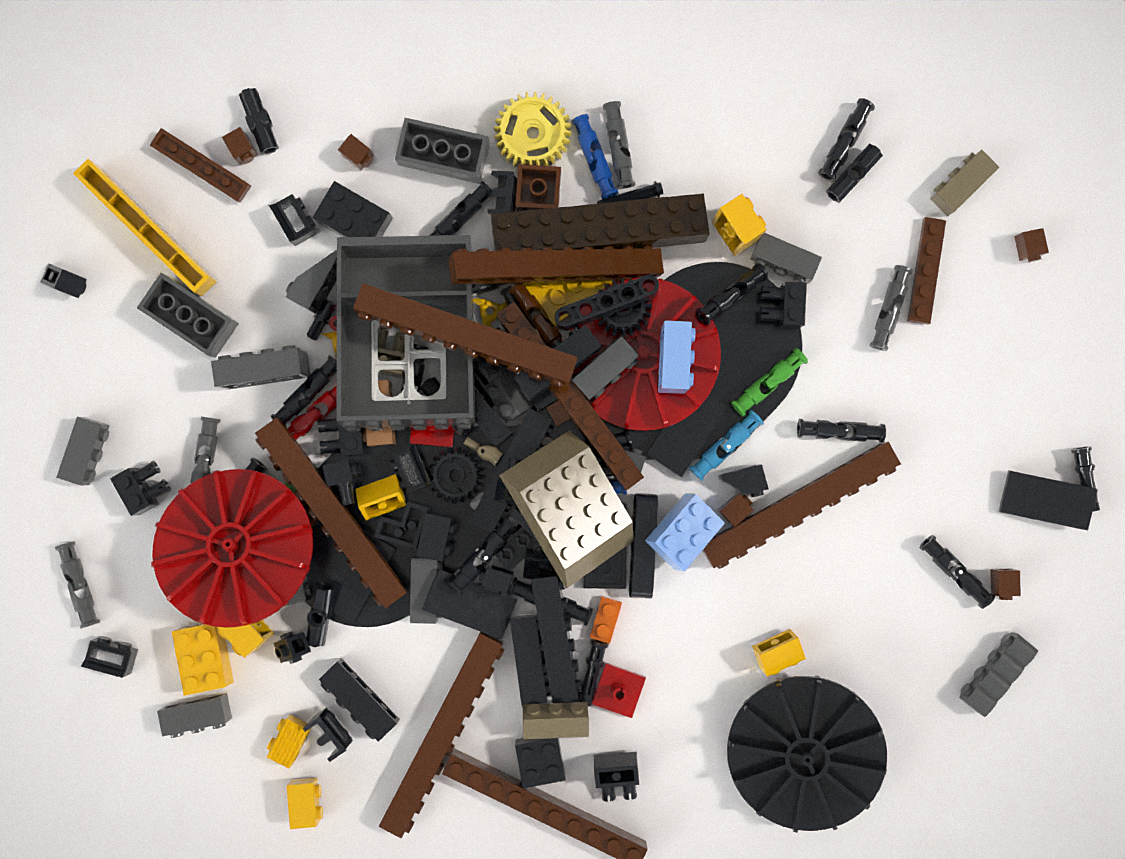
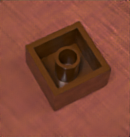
[515,164,561,212]

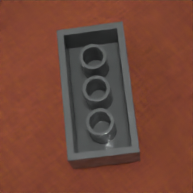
[395,118,490,184]
[137,273,239,358]
[211,345,310,390]

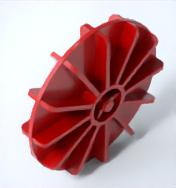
[568,278,721,431]
[151,469,313,628]

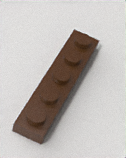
[150,128,251,203]
[907,217,946,325]

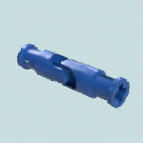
[571,114,619,199]

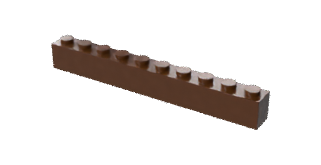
[448,246,664,285]
[353,283,578,388]
[496,302,644,491]
[255,418,407,609]
[702,442,901,569]
[378,632,505,839]
[442,748,648,859]

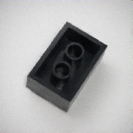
[313,181,393,237]

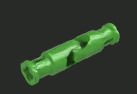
[731,348,808,416]

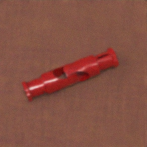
[287,385,337,440]

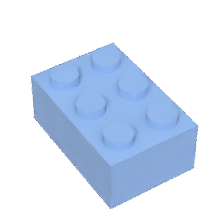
[658,321,695,394]
[645,493,725,572]

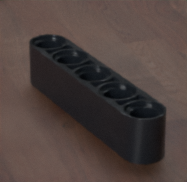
[554,275,659,331]
[629,493,658,599]

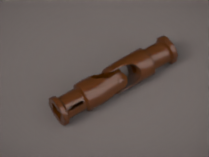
[508,283,563,348]

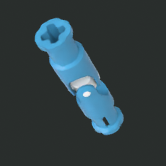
[689,410,764,481]

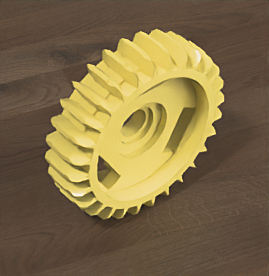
[494,91,572,167]

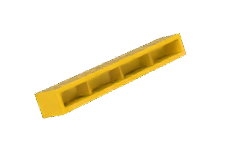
[73,159,217,296]

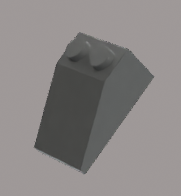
[285,250,337,314]

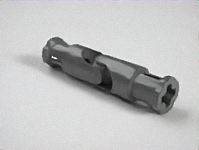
[603,101,636,189]
[869,265,913,351]
[190,416,221,483]
[55,541,100,629]

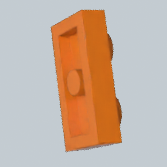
[589,596,622,644]

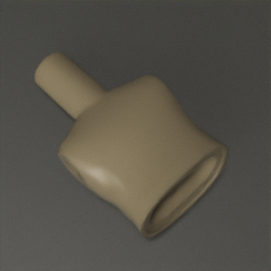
[463,437,503,466]

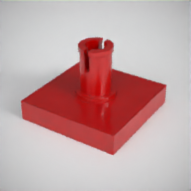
[410,426,455,448]
[592,662,646,718]

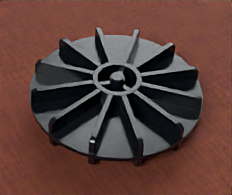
[727,675,887,833]

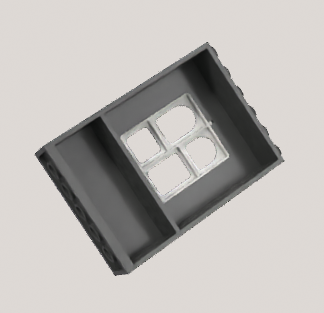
[337,235,475,432]

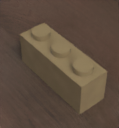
[930,149,1000,216]
[522,702,589,740]

